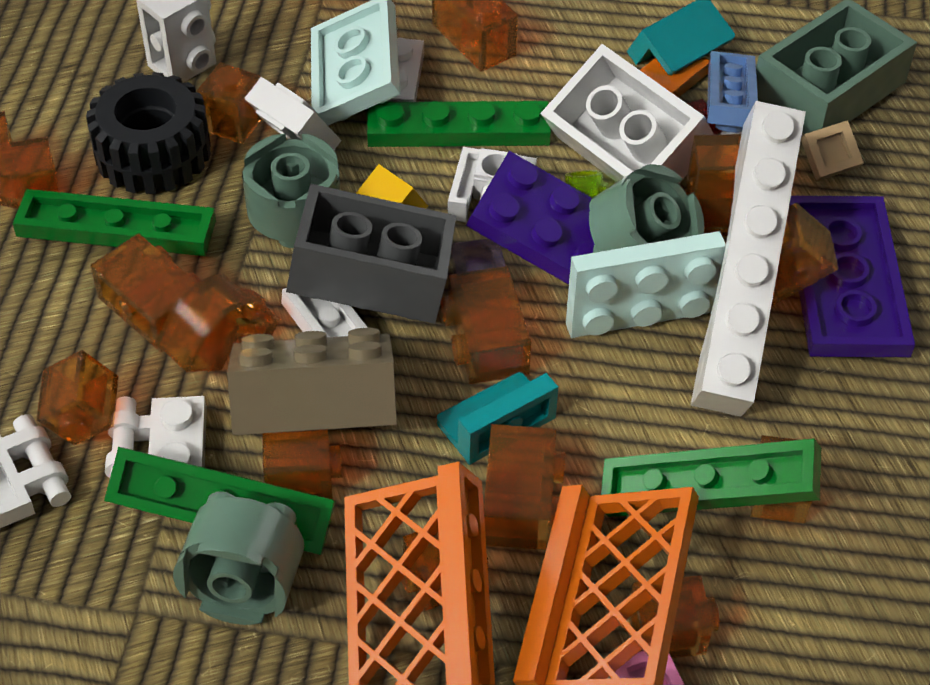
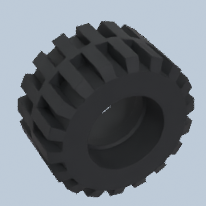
[86,72,211,194]

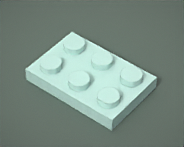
[311,0,400,125]
[566,231,726,338]

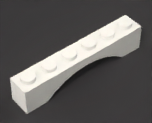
[690,101,806,417]

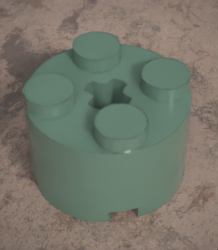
[242,133,341,248]
[589,164,704,253]
[173,491,304,625]

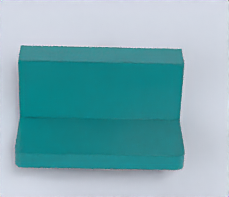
[626,0,735,75]
[437,372,559,465]

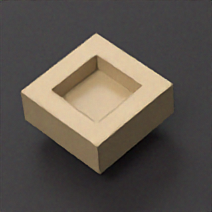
[801,120,864,182]

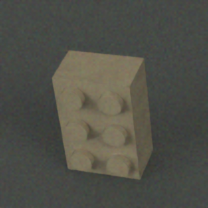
[227,328,397,435]

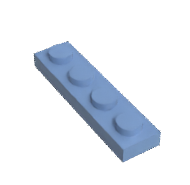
[707,51,758,133]

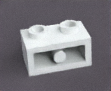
[136,0,216,83]

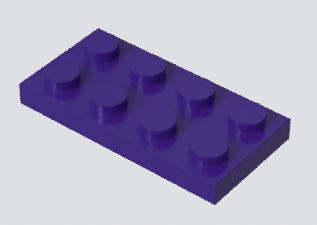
[787,196,915,357]

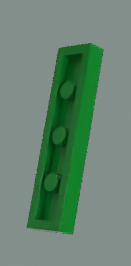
[367,101,551,147]
[12,189,216,256]
[601,438,822,517]
[104,447,336,555]

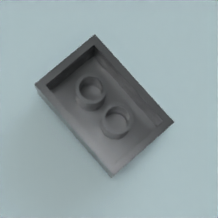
[286,184,456,324]

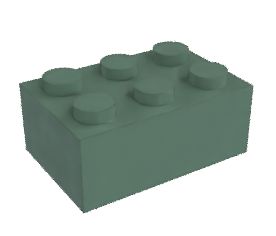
[756,0,917,134]

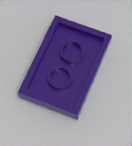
[466,151,595,285]

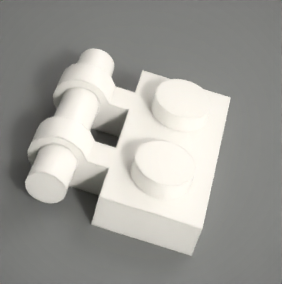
[105,396,207,478]
[0,414,71,528]

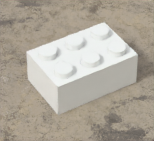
[540,44,717,184]

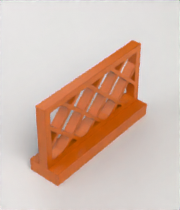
[344,461,495,685]
[513,485,699,685]

